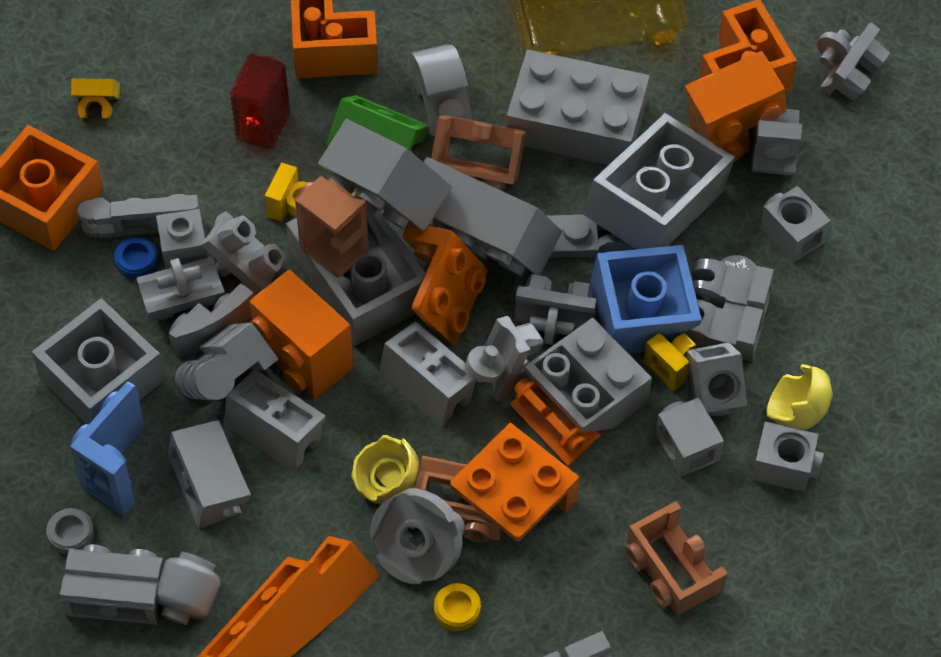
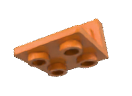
[402,224,488,346]
[451,422,580,541]

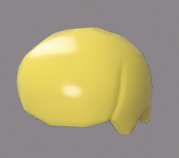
[767,364,833,431]
[351,435,420,505]

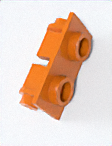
[510,378,601,467]

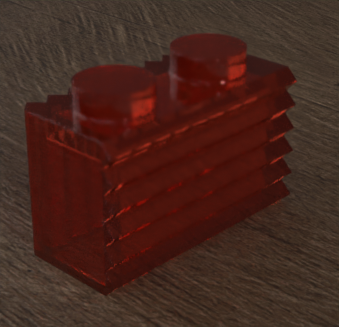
[229,54,290,149]

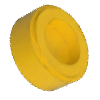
[434,583,481,631]

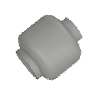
[156,552,221,626]

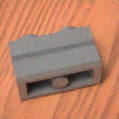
[59,545,164,625]

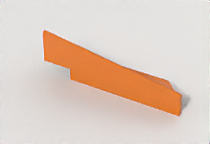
[197,536,380,657]

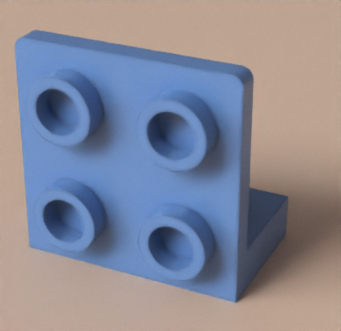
[70,381,145,516]

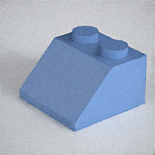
[591,245,702,354]

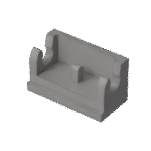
[379,321,478,427]
[224,370,326,472]
[167,420,251,530]

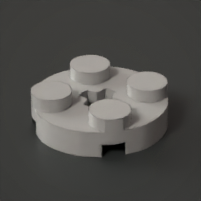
[370,488,465,584]

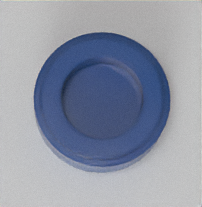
[114,237,159,279]

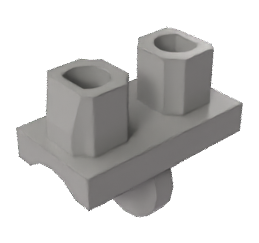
[816,22,890,101]
[201,211,286,295]
[136,256,225,321]
[514,274,597,346]
[466,316,543,402]

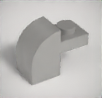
[407,44,473,136]
[751,109,802,176]

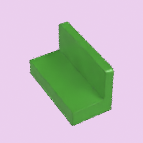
[327,95,430,151]

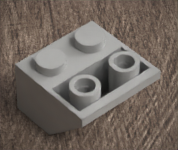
[524,318,652,432]

